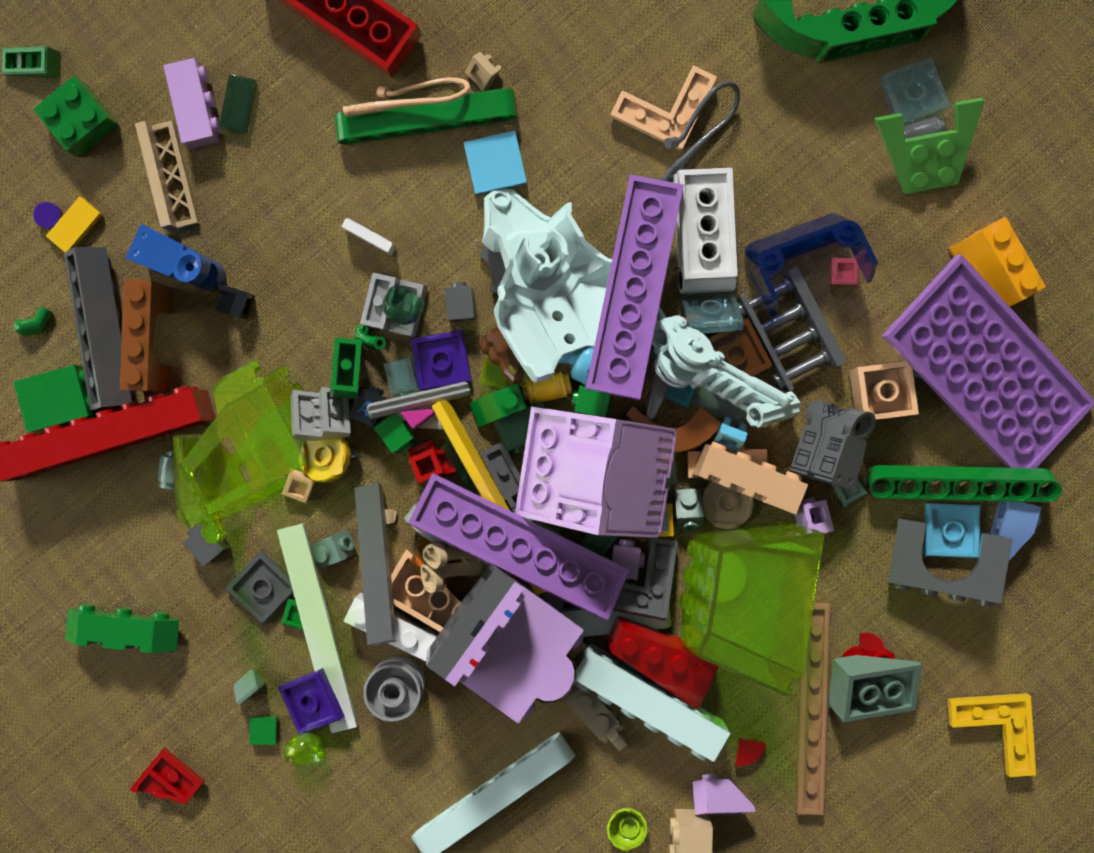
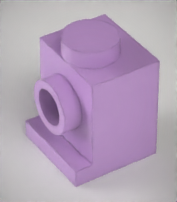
[795,497,834,539]

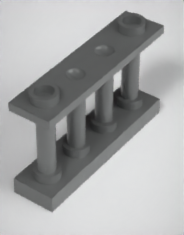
[736,266,847,392]

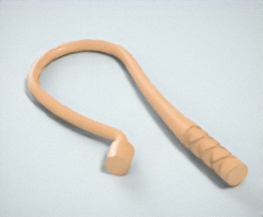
[343,77,470,117]

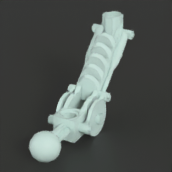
[652,306,800,428]

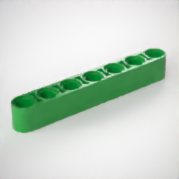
[334,88,518,144]
[866,465,1062,502]

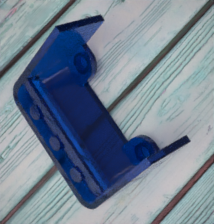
[745,213,878,318]

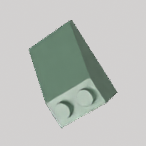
[828,655,922,722]

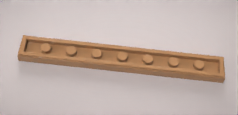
[796,602,830,816]

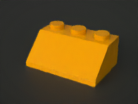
[948,217,1046,307]

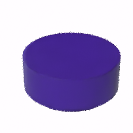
[33,202,63,230]

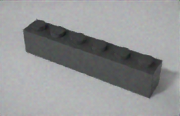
[64,247,133,410]

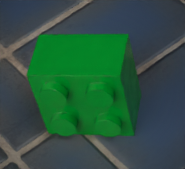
[33,76,119,158]

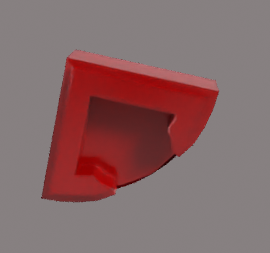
[734,737,766,766]

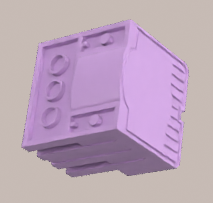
[515,407,677,538]

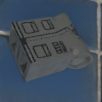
[789,400,876,491]

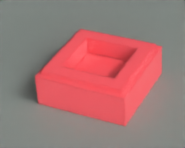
[830,258,859,286]

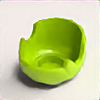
[607,807,648,851]

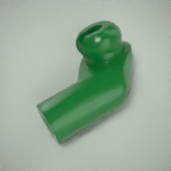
[13,306,53,336]
[353,325,386,350]

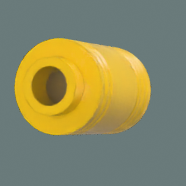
[522,372,572,405]

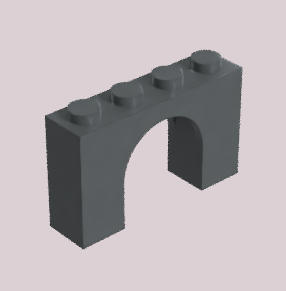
[888,518,1012,607]

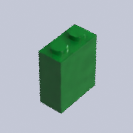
[13,365,98,433]

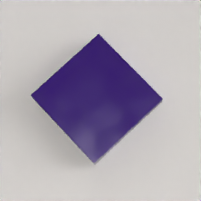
[411,330,472,391]
[278,668,345,735]

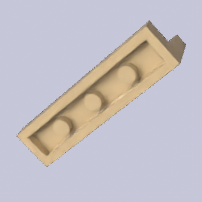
[135,121,200,231]

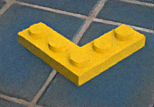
[947,693,1036,777]

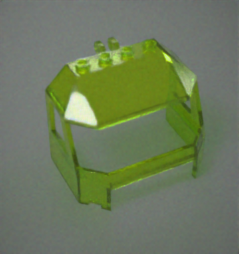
[173,359,307,544]

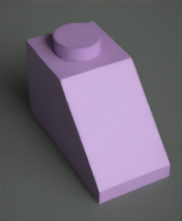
[692,774,755,815]

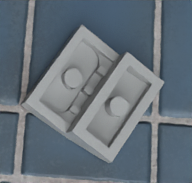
[360,273,428,337]
[290,387,351,441]

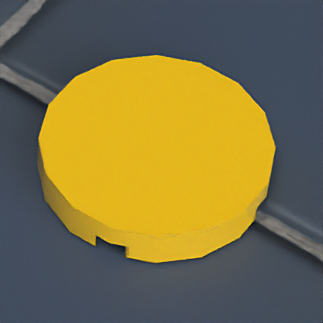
[299,438,351,483]

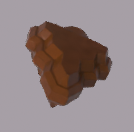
[478,326,525,384]

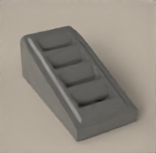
[644,368,670,420]

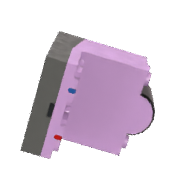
[426,564,584,723]

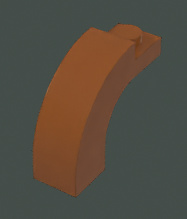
[624,406,722,452]

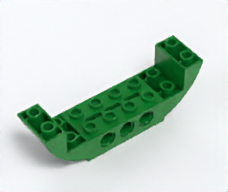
[753,0,957,64]

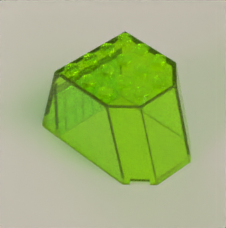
[679,520,824,696]

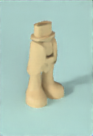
[421,543,489,593]

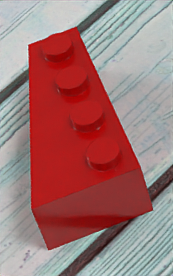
[607,615,721,710]

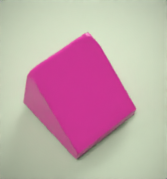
[401,409,435,429]

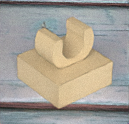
[465,52,501,92]

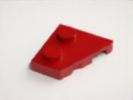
[129,748,205,804]

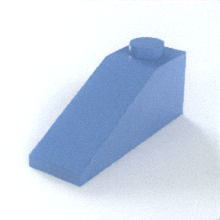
[990,501,1042,560]

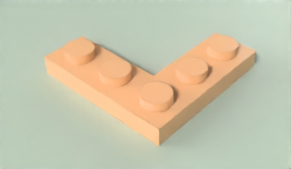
[610,65,717,151]

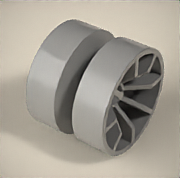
[363,655,426,722]

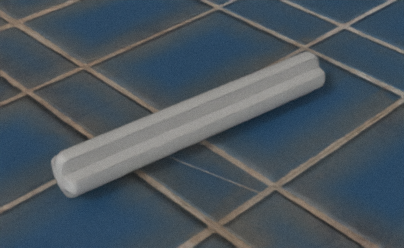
[367,382,470,419]

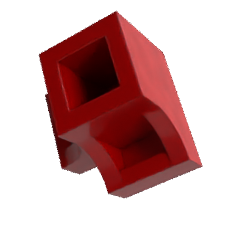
[408,440,460,487]

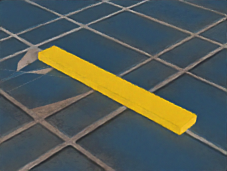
[432,400,545,596]

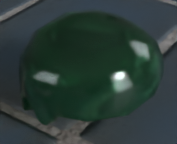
[382,286,425,325]

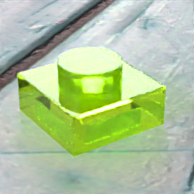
[478,357,507,389]

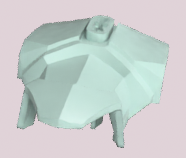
[482,189,612,383]

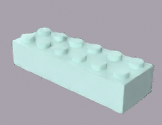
[573,640,730,762]

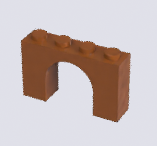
[120,280,173,392]

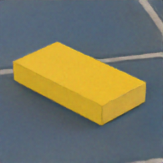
[46,196,103,252]

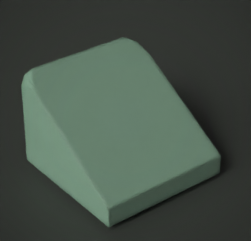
[234,669,265,705]

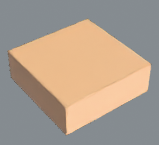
[281,469,315,504]

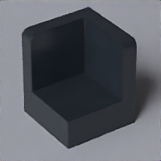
[216,283,254,320]

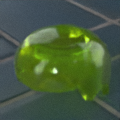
[283,732,326,766]

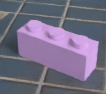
[163,58,222,149]

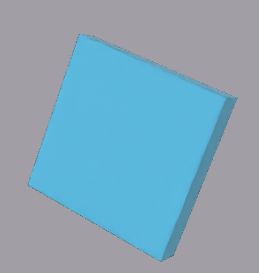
[463,130,527,195]
[923,503,981,558]

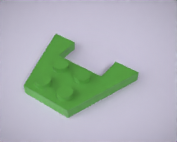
[874,98,985,194]

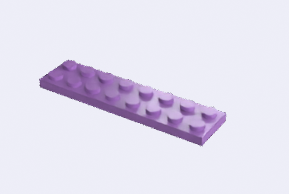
[586,174,684,400]
[408,473,630,621]

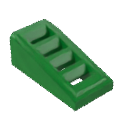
[2,46,60,78]

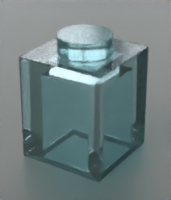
[384,358,419,397]

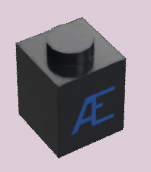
[349,385,389,427]

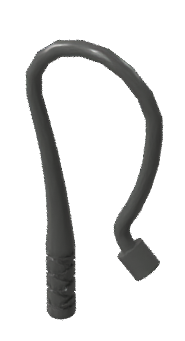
[659,81,740,182]

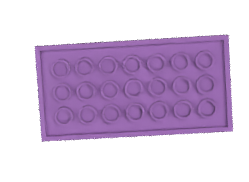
[882,255,1094,468]

